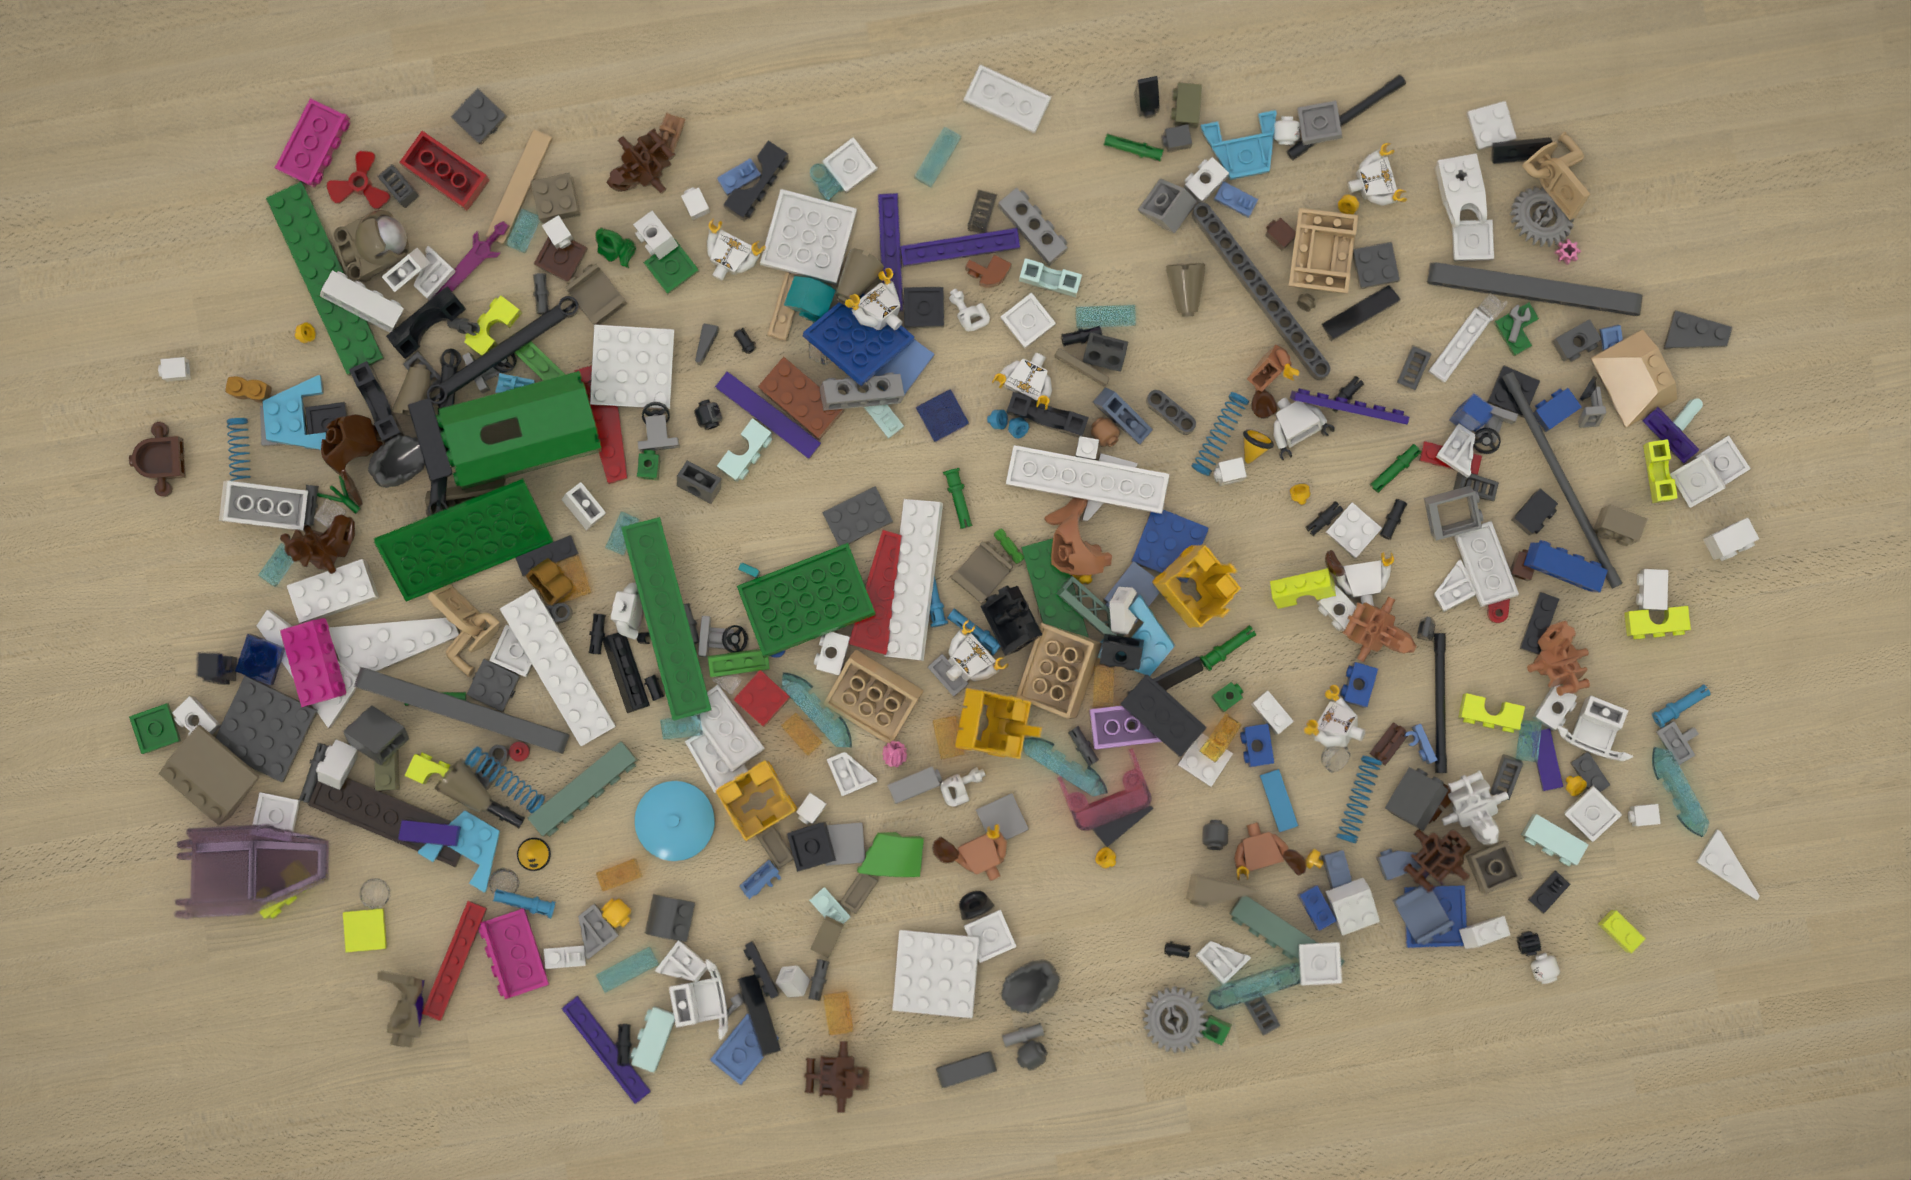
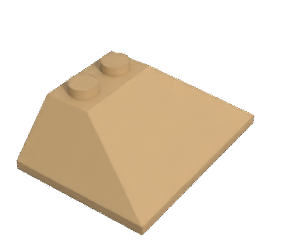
[1289,208,1358,294]
[1590,329,1678,428]

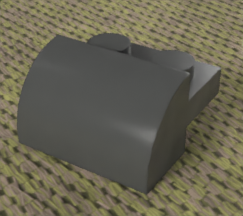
[645,894,695,942]

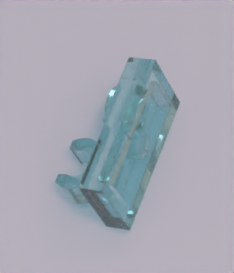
[506,209,540,253]
[605,511,640,556]
[258,543,294,587]
[660,715,703,740]
[1516,720,1542,762]

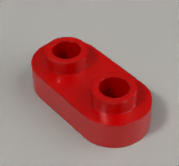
[1487,599,1510,623]

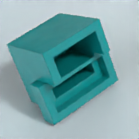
[784,276,836,323]

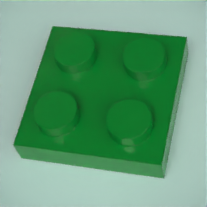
[643,239,699,294]
[129,703,181,754]

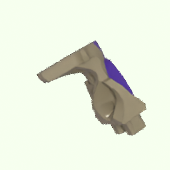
[377,971,425,1047]

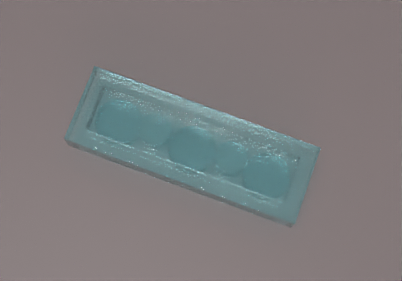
[914,126,961,188]
[1076,305,1136,328]
[596,947,659,993]

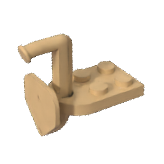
[1522,132,1590,220]
[427,584,500,677]

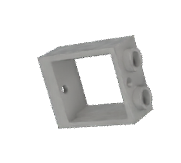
[1424,486,1483,541]
[888,767,942,804]

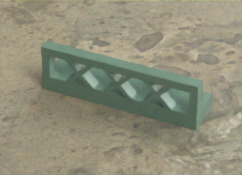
[1056,576,1125,637]

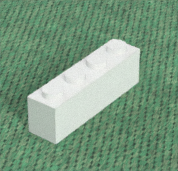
[320,270,404,333]

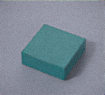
[738,562,760,578]

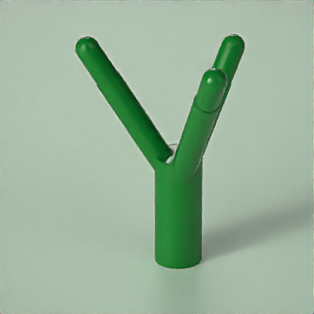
[317,475,361,514]

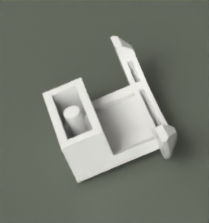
[1557,696,1633,761]
[669,960,728,1040]

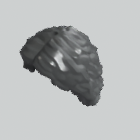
[368,435,425,488]
[1001,960,1060,1014]

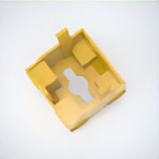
[1152,545,1241,628]
[955,688,1042,759]
[716,760,798,841]

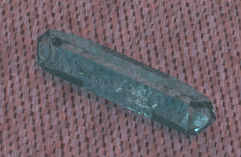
[782,672,852,748]
[1023,737,1108,797]
[1652,747,1710,837]
[1207,962,1300,1010]

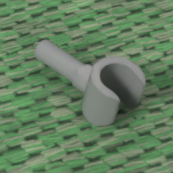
[727,993,744,1017]

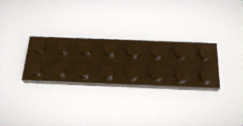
[308,778,462,867]

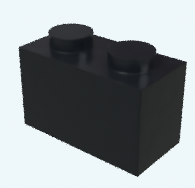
[1511,488,1558,535]

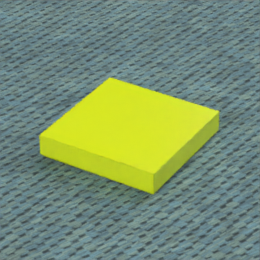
[343,908,387,952]

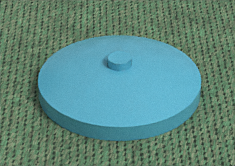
[635,781,715,861]

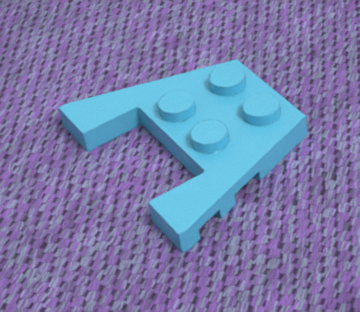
[1200,110,1276,180]
[263,375,326,450]
[1097,594,1175,676]
[418,810,500,893]

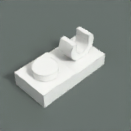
[544,945,586,969]

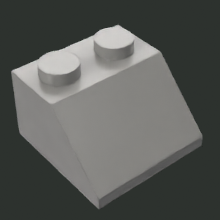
[1138,178,1197,233]

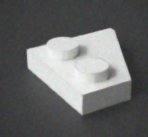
[414,246,456,300]
[1436,424,1475,478]
[1434,560,1476,612]
[827,752,878,796]
[655,940,707,982]
[1195,941,1251,985]

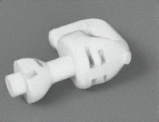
[949,289,990,332]
[940,767,985,807]

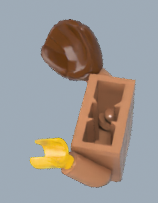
[1247,345,1299,419]
[1234,822,1307,880]
[932,824,1007,881]

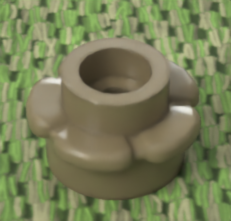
[1297,293,1316,312]

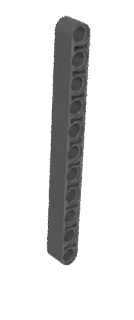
[1192,202,1331,380]
[1427,262,1643,316]
[354,667,570,754]

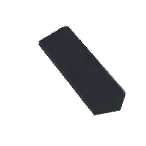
[1321,285,1401,341]
[408,398,453,481]
[603,633,650,713]
[1127,656,1203,695]
[737,974,781,1057]

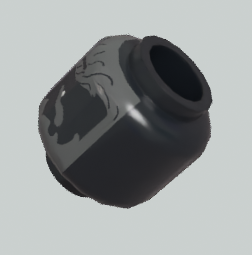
[694,399,723,430]

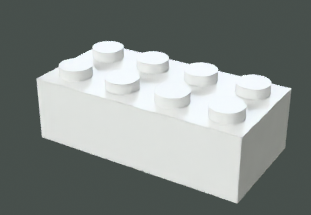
[219,481,308,530]
[287,559,379,624]

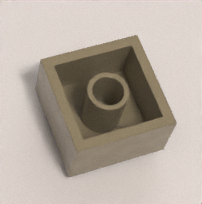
[531,172,581,224]
[1594,505,1647,546]
[1466,841,1523,894]

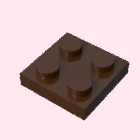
[534,236,588,282]

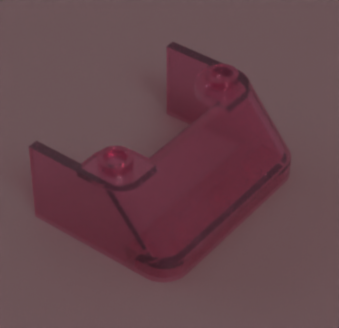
[1057,748,1152,831]

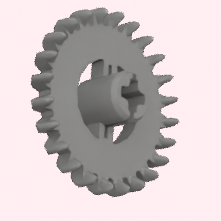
[1510,186,1575,247]
[1143,986,1208,1053]

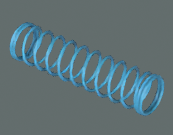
[1191,392,1249,476]
[226,418,251,481]
[465,746,545,813]
[1336,755,1383,843]

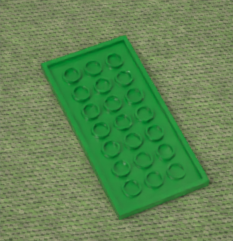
[373,478,554,602]

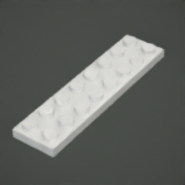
[1006,445,1170,514]
[884,499,943,661]
[500,589,616,746]

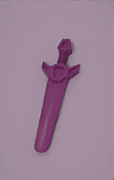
[430,221,509,300]

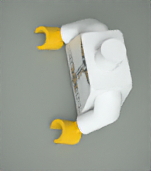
[1348,143,1407,206]
[707,218,766,281]
[845,268,902,330]
[992,353,1052,410]
[946,620,1009,682]
[1304,685,1365,747]

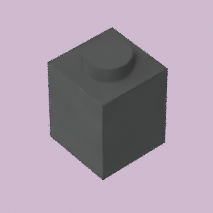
[1161,125,1192,152]

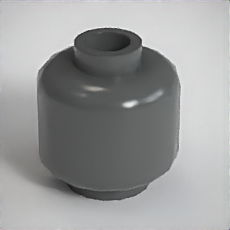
[1202,820,1229,850]
[1017,1040,1048,1071]

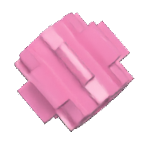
[1555,239,1581,265]
[882,741,907,767]

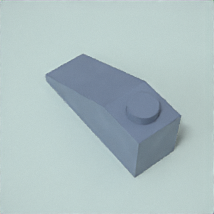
[1093,387,1153,444]
[1376,848,1422,880]
[1321,850,1352,889]

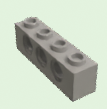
[998,188,1068,266]
[820,373,904,411]

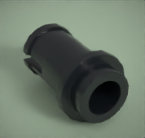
[733,328,756,354]
[644,675,664,701]
[1164,941,1190,958]

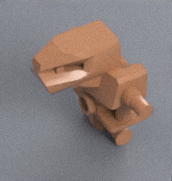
[1342,596,1417,662]
[1527,621,1590,696]

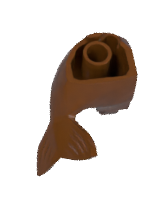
[321,414,383,506]

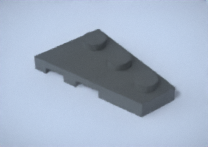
[1663,310,1733,349]

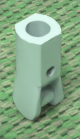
[1672,398,1703,431]

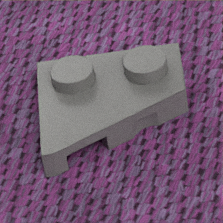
[578,904,619,959]

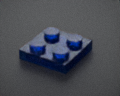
[916,389,969,443]
[235,634,285,685]

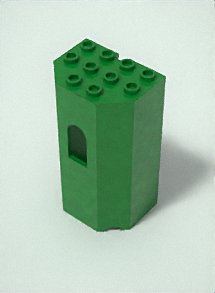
[436,371,601,490]

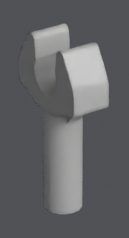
[1508,305,1531,343]

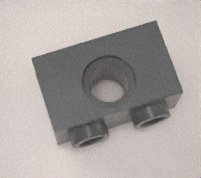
[1552,319,1602,362]
[677,460,722,504]

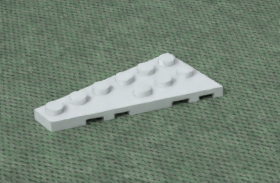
[257,609,358,728]
[329,618,460,675]

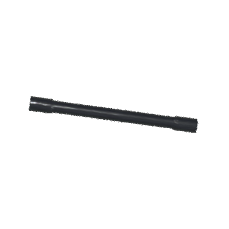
[1287,74,1406,160]
[1434,633,1447,773]

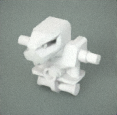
[1441,770,1509,845]

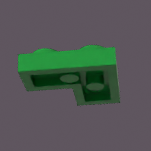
[1494,302,1539,356]

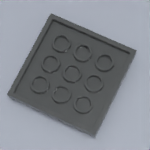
[215,675,318,782]

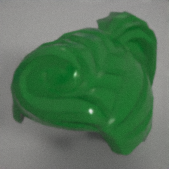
[595,228,636,268]

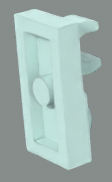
[864,405,904,439]
[809,887,851,924]

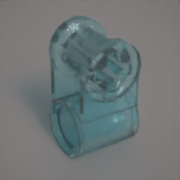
[810,163,844,202]

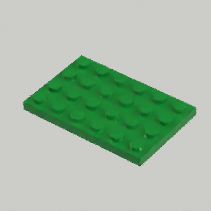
[737,543,876,658]

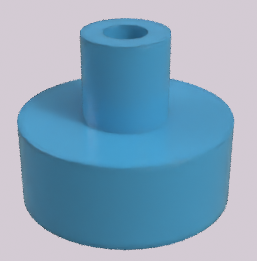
[987,410,1008,429]
[1008,417,1029,438]

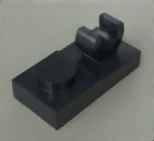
[1528,870,1571,914]

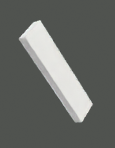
[1428,308,1492,383]

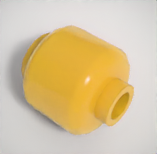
[601,898,631,928]

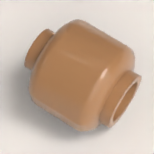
[1091,417,1120,447]

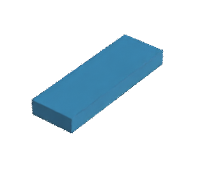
[1259,769,1298,832]

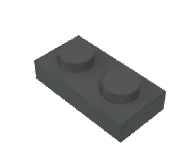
[1570,752,1610,792]

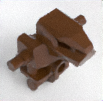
[606,129,676,194]
[280,514,355,574]
[1404,829,1471,893]
[804,1041,870,1113]

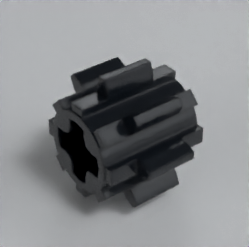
[1517,931,1541,956]

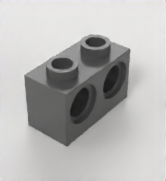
[1083,332,1128,372]

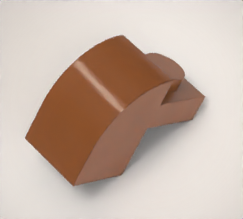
[965,255,1012,288]

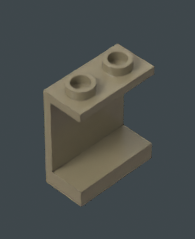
[565,264,627,325]
[951,541,1013,604]

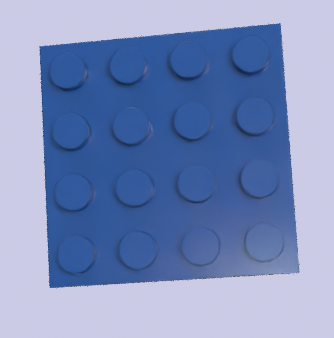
[803,293,915,386]

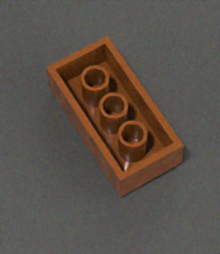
[758,357,845,440]

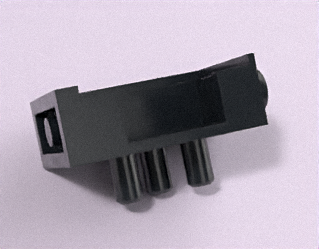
[980,585,1043,656]

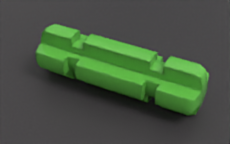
[994,528,1024,564]

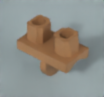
[658,113,685,153]

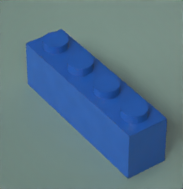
[1449,394,1493,432]
[1524,540,1608,593]

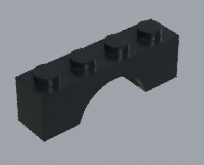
[723,140,789,221]
[386,286,466,359]
[349,361,404,443]
[1007,392,1089,438]
[196,652,237,685]

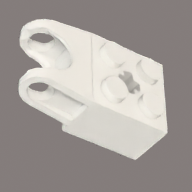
[1435,153,1487,228]

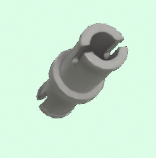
[1002,1023,1044,1047]

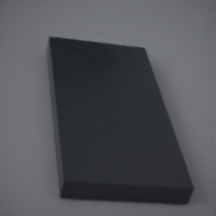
[1120,674,1207,758]

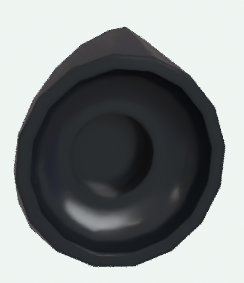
[959,891,995,920]

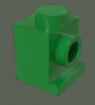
[637,450,660,480]
[1211,682,1244,712]
[1201,1015,1232,1046]

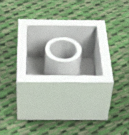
[1703,518,1759,561]
[1326,878,1380,936]

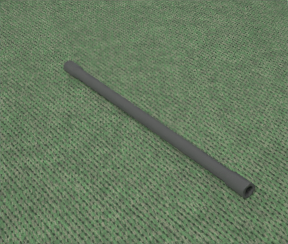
[1502,372,1622,588]

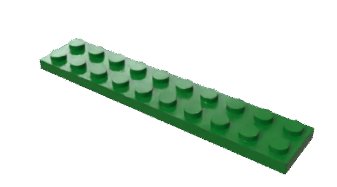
[266,181,384,376]
[621,517,712,721]

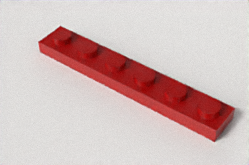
[422,901,487,1021]

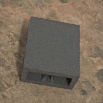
[343,705,409,765]
[1385,767,1448,831]

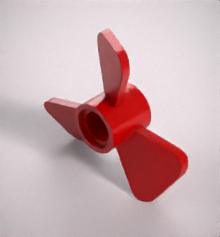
[326,151,390,209]

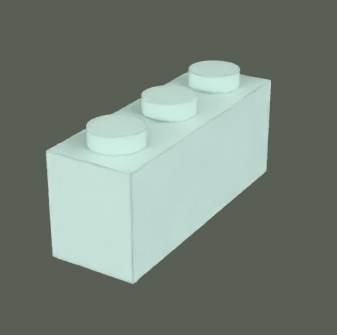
[1521,814,1589,867]
[630,1006,675,1073]

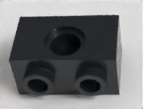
[1100,634,1144,670]

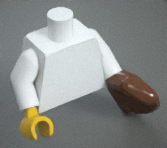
[1325,550,1394,606]

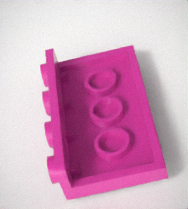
[275,98,350,188]
[280,618,346,707]
[479,909,549,999]

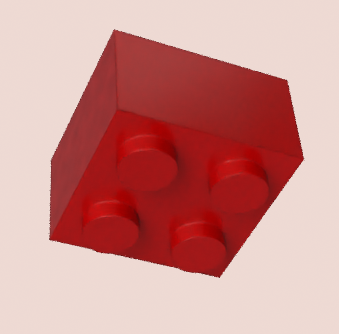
[733,670,791,727]

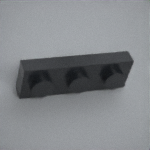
[1491,137,1553,164]
[516,535,579,576]
[1520,592,1559,655]
[744,941,780,999]

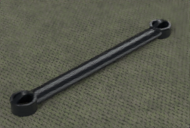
[427,296,578,406]
[426,349,461,517]

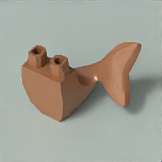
[1044,498,1112,575]

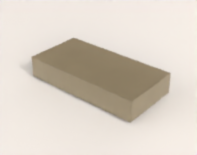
[756,825,794,869]
[840,873,878,914]
[810,916,844,958]

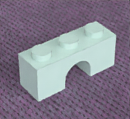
[1019,258,1082,297]
[717,418,773,482]

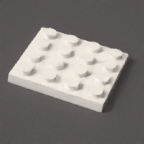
[760,189,857,285]
[590,324,674,409]
[893,930,980,1018]

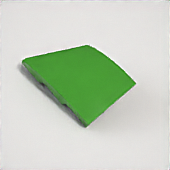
[857,832,924,877]

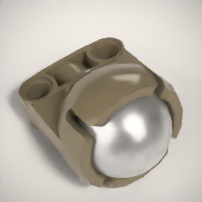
[333,210,409,282]

